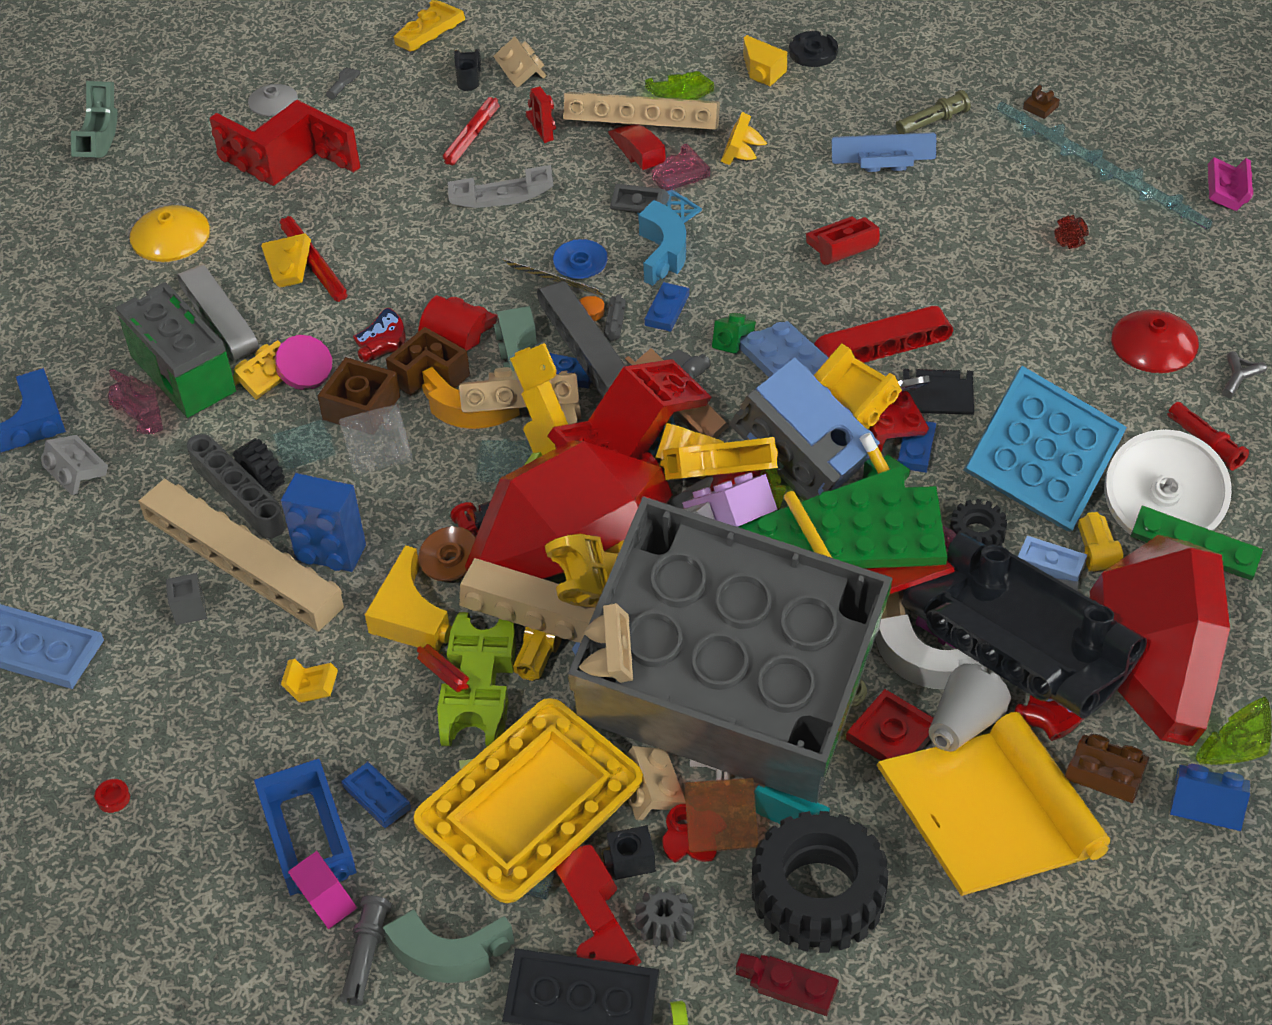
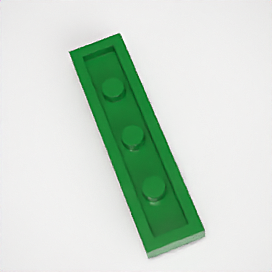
[1130,505,1263,580]

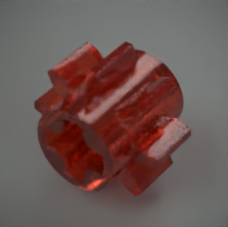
[1054,215,1089,249]

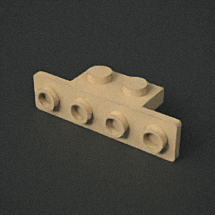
[459,367,579,413]

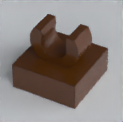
[1023,85,1060,119]

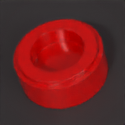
[94,779,130,813]

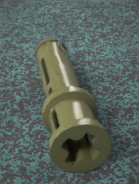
[896,90,971,134]

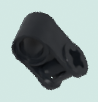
[454,49,481,91]

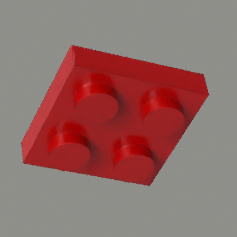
[846,689,933,761]

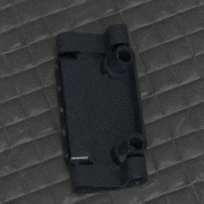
[902,532,1147,718]

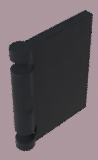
[903,369,974,415]

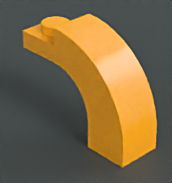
[422,367,520,429]

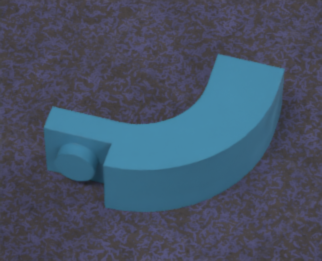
[638,200,686,286]

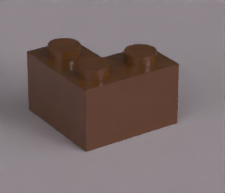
[386,327,470,395]

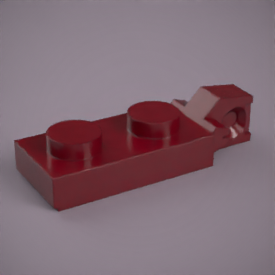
[736,953,839,1016]

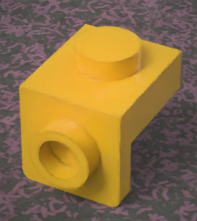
[281,659,338,702]

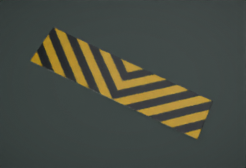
[503,259,605,297]

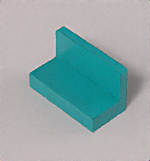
[753,785,830,824]

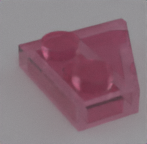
[651,143,710,191]

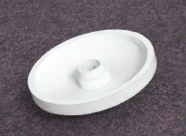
[1104,430,1232,543]

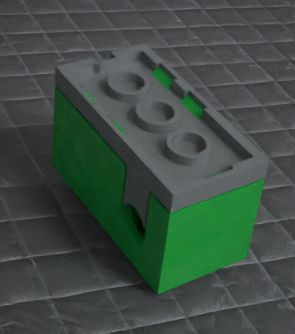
[115,282,237,418]

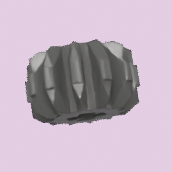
[634,886,694,949]

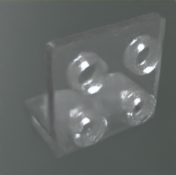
[339,404,414,476]

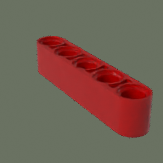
[814,306,953,363]

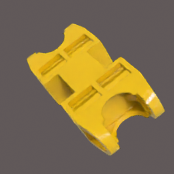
[545,534,624,608]

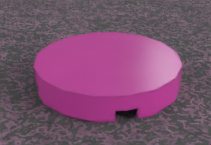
[275,335,332,390]

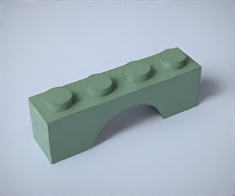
[493,306,545,409]

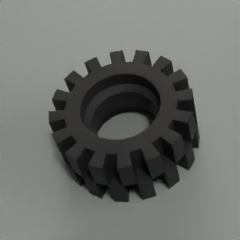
[233,438,285,493]
[949,499,1007,547]

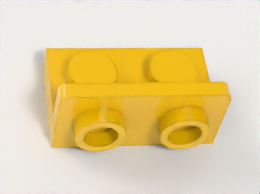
[233,340,283,400]

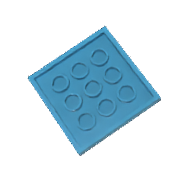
[963,366,1127,532]

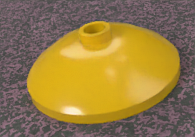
[130,205,210,262]

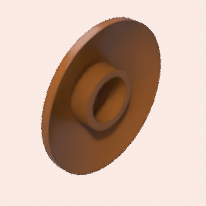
[418,526,476,581]

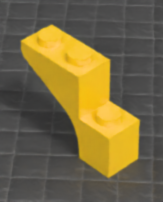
[663,437,778,480]

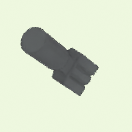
[326,67,360,99]

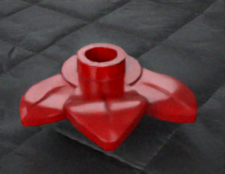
[662,804,727,863]

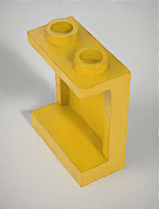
[813,343,902,429]

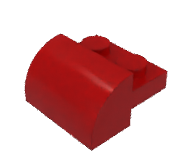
[806,216,880,265]
[418,295,497,351]

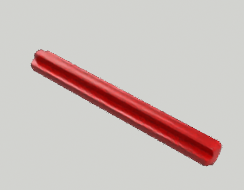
[280,216,348,302]

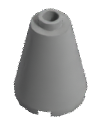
[929,664,1011,751]

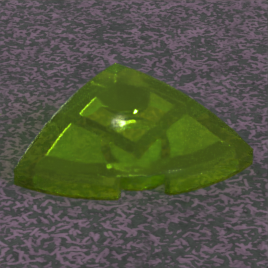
[1195,696,1272,765]

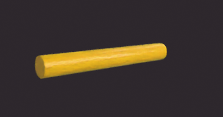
[784,491,832,558]

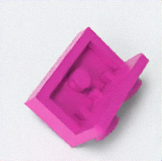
[1208,157,1254,211]

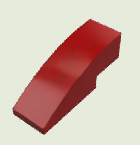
[608,124,666,170]

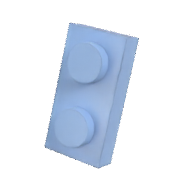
[1018,536,1087,581]

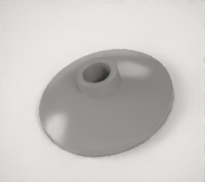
[248,84,298,116]

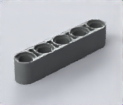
[187,434,285,538]

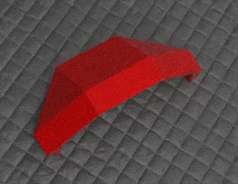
[465,440,673,579]
[1089,535,1230,746]

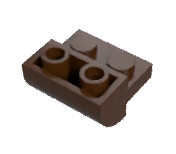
[1065,734,1150,803]

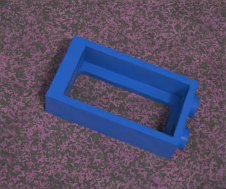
[254,758,357,896]

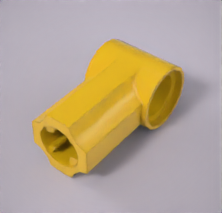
[1078,512,1123,572]
[513,627,562,681]

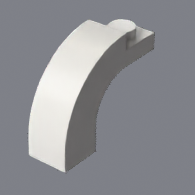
[875,614,987,689]

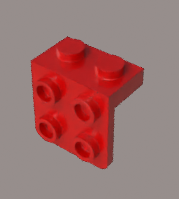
[867,391,929,460]

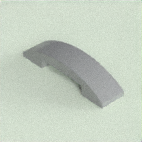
[448,165,554,208]

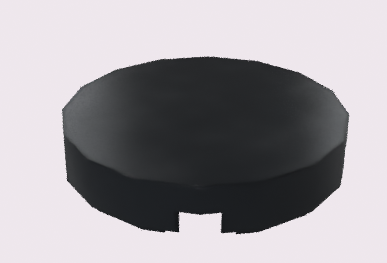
[789,31,838,67]

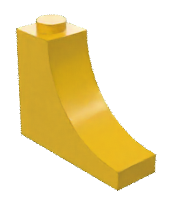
[365,545,452,651]

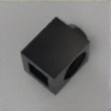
[602,825,656,880]

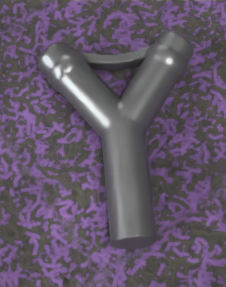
[1222,351,1267,398]

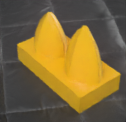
[721,112,767,165]

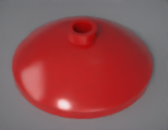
[1111,309,1199,373]

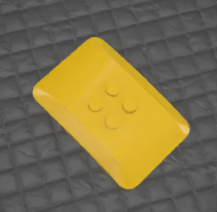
[413,698,643,903]

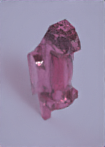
[108,369,163,434]

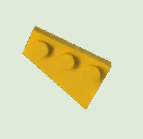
[393,0,465,52]

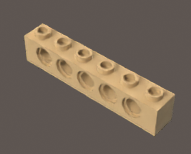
[563,92,720,129]

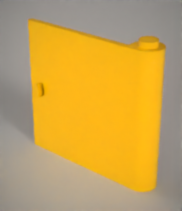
[876,712,1110,896]

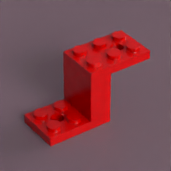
[209,100,360,186]
[547,359,712,460]

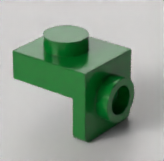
[712,313,756,353]

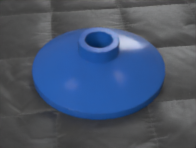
[553,239,608,279]

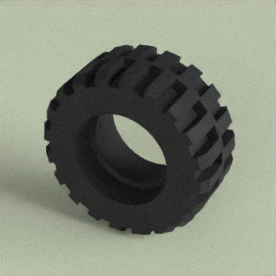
[752,811,889,953]

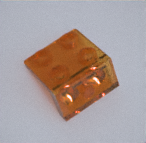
[684,778,758,852]

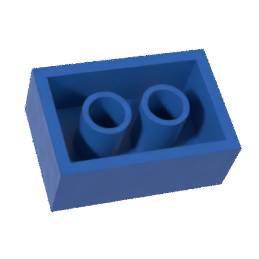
[281,473,366,572]

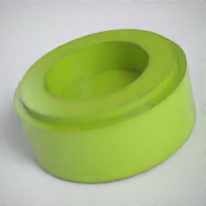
[670,1000,688,1025]

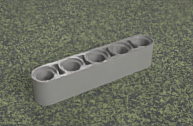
[177,264,259,361]

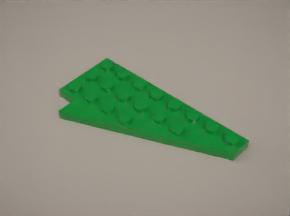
[738,466,947,568]

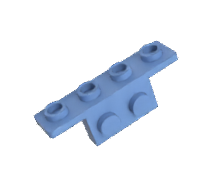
[831,132,936,172]

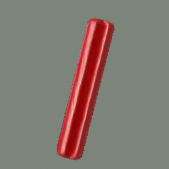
[416,644,470,693]

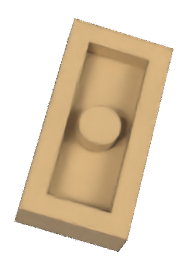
[579,603,633,683]

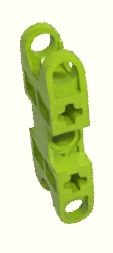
[437,612,517,747]

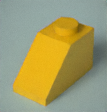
[743,35,787,86]

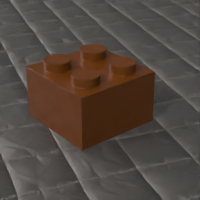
[317,357,401,435]

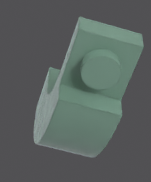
[71,81,118,158]
[383,909,514,983]

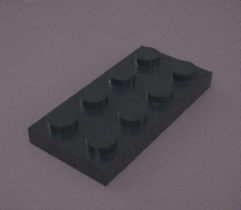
[502,948,660,1025]

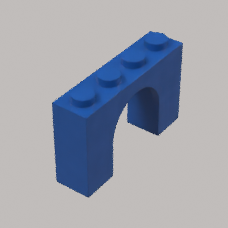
[0,368,66,453]

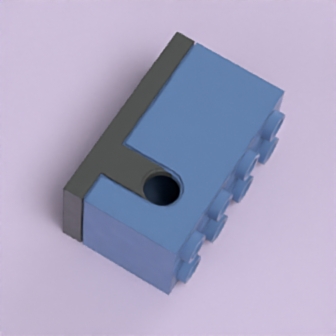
[729,357,880,501]

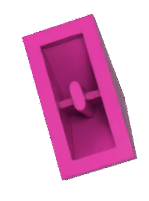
[288,851,357,929]

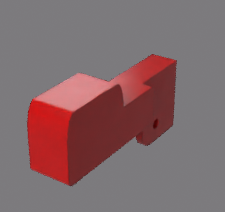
[555,845,642,966]

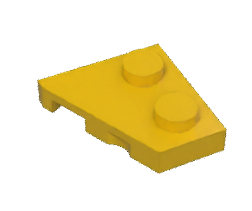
[261,233,311,287]

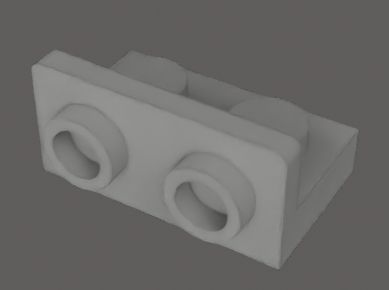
[41,435,108,495]

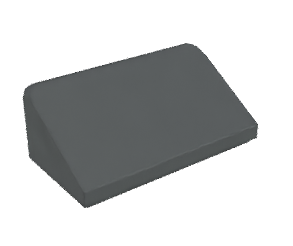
[610,184,670,213]

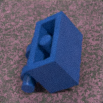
[1170,764,1250,831]

